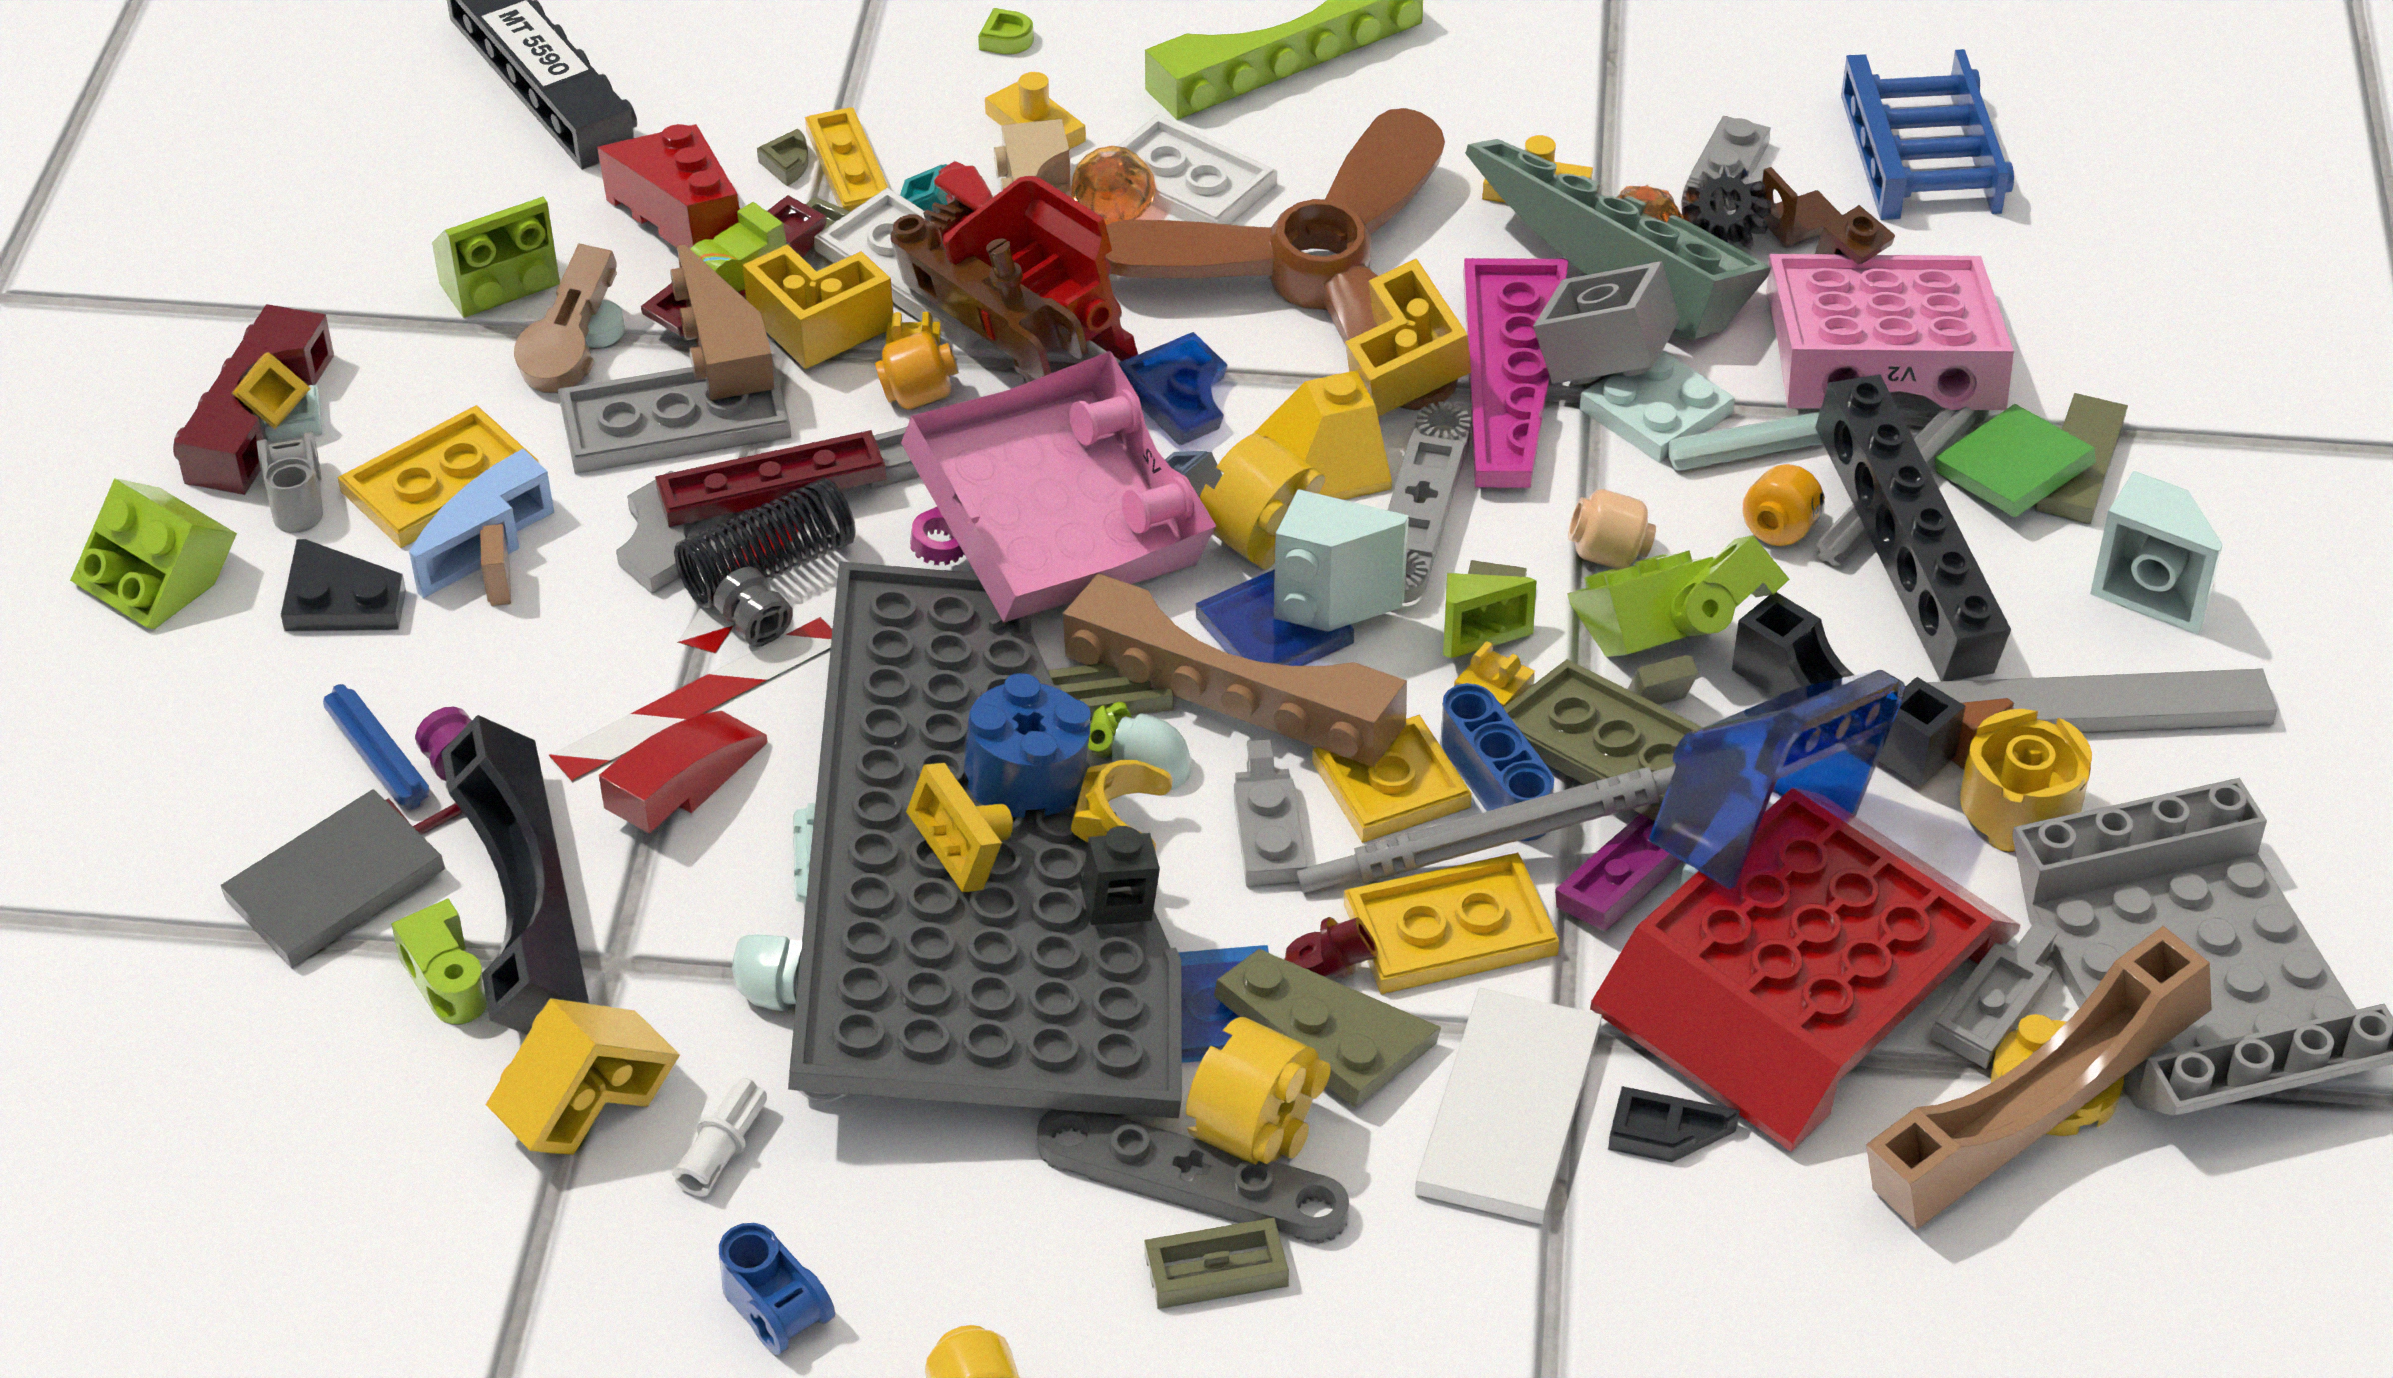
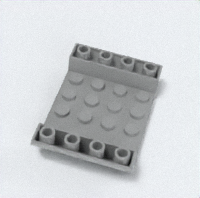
[2012,777,2393,1116]

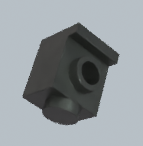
[1079,826,1160,925]

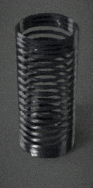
[674,477,856,609]

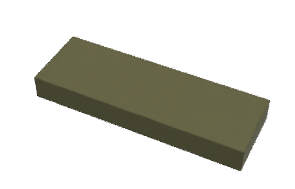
[2036,393,2128,524]

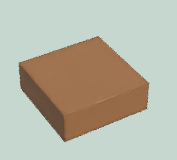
[480,524,511,606]

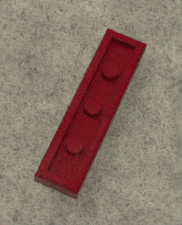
[655,430,887,527]

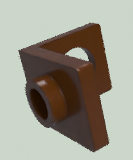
[1762,167,1842,246]

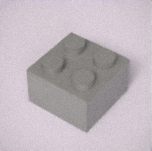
[1533,261,1680,385]

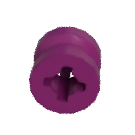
[415,706,472,781]

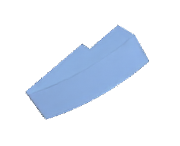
[409,449,554,598]

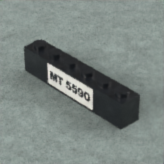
[447,0,638,170]

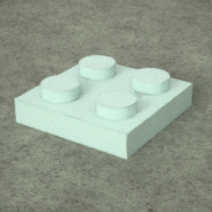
[1580,350,1735,463]

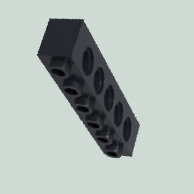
[1815,374,2011,682]

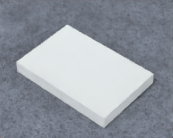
[1094,114,1278,225]

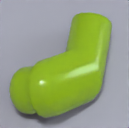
[1088,702,1132,758]

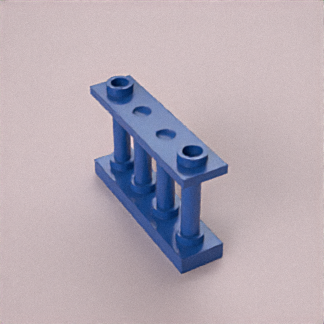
[1841,49,2014,220]

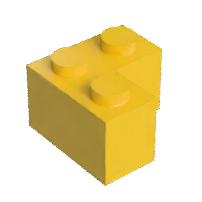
[743,244,894,369]
[1345,258,1471,417]
[485,998,680,1155]

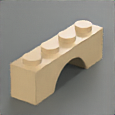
[993,119,1071,193]

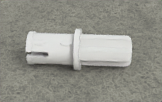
[672,1078,767,1197]

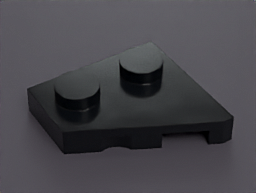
[281,539,406,631]

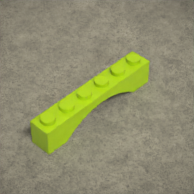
[1145,0,1423,120]

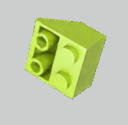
[432,196,560,318]
[70,478,237,629]
[1567,550,1731,657]

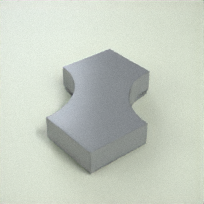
[616,470,700,593]

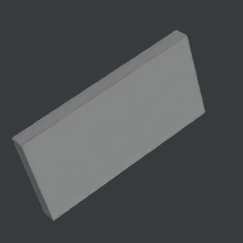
[558,358,791,474]

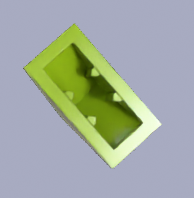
[1443,573,1537,658]

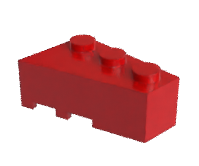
[597,124,740,249]

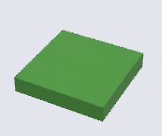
[1935,404,2096,517]

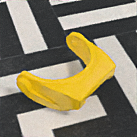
[1071,760,1173,852]

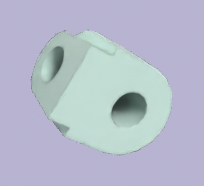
[1112,713,1191,790]
[732,934,802,1011]

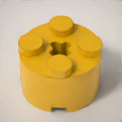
[1199,433,1325,570]
[1960,709,2092,852]
[1186,1017,1331,1165]

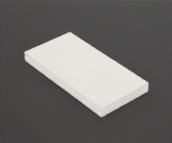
[814,187,983,350]
[1415,987,1602,1225]

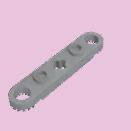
[1387,402,1471,603]

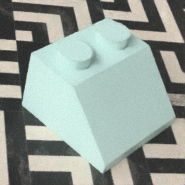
[2090,471,2223,634]
[1274,489,1409,632]

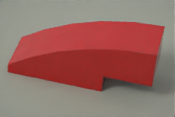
[598,710,768,834]

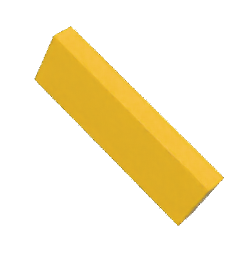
[805,107,889,212]

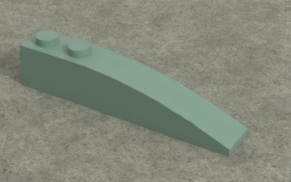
[1465,139,1771,340]

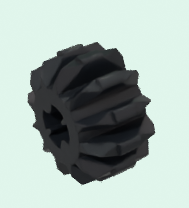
[1682,164,1772,250]

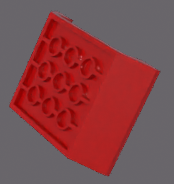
[1590,787,2021,1152]

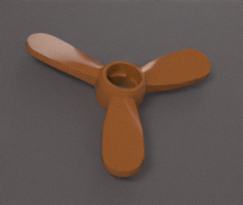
[1105,108,1459,410]

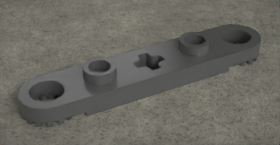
[1037,1109,1349,1244]

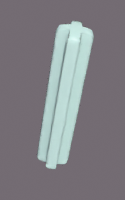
[1668,412,1822,471]

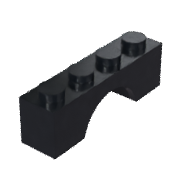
[1732,592,1966,787]

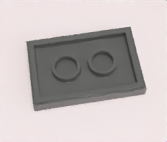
[220,789,446,968]

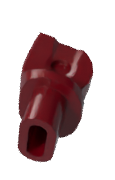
[1284,917,1378,978]

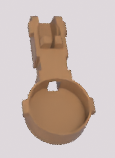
[514,243,617,393]

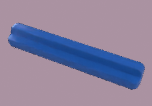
[323,684,430,810]

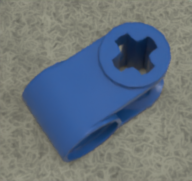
[718,1222,835,1355]

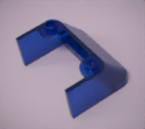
[1648,669,1905,889]

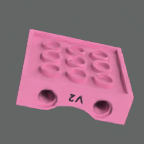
[1766,254,2014,410]
[901,351,1216,622]

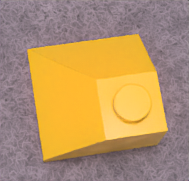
[1252,370,1392,500]

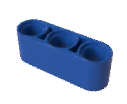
[1440,683,1554,841]

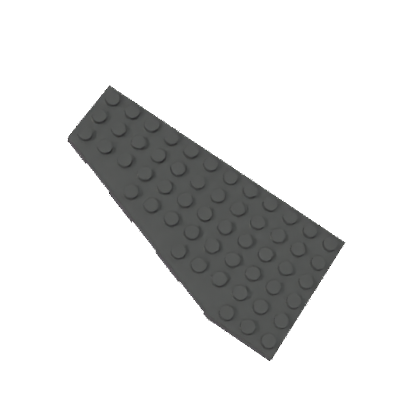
[788,561,1182,1118]

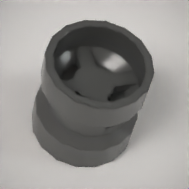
[714,567,793,647]

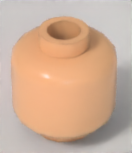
[1568,489,1656,570]

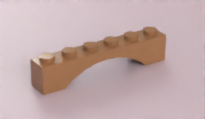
[1063,573,1407,767]
[1866,925,2212,1230]

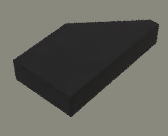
[1608,1086,1740,1163]

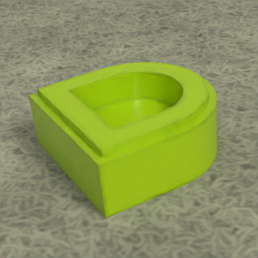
[978,8,1034,54]

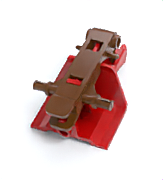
[890,161,1141,383]

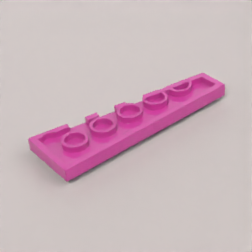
[1463,258,1568,488]

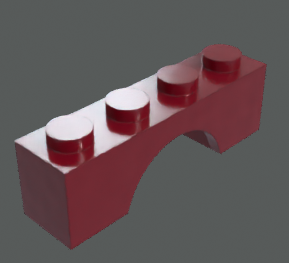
[173,304,334,495]

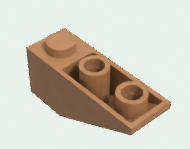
[670,245,775,400]

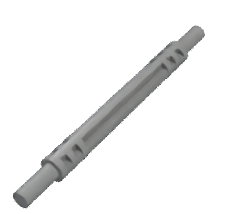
[1297,756,1716,894]

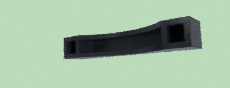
[441,715,589,1035]

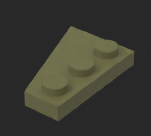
[1214,949,1441,1108]

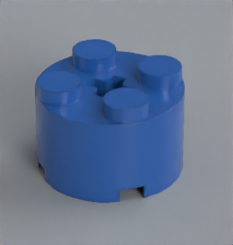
[964,673,1090,817]

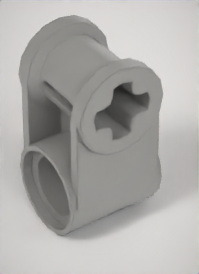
[257,432,323,532]

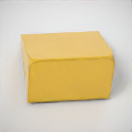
[231,352,311,430]

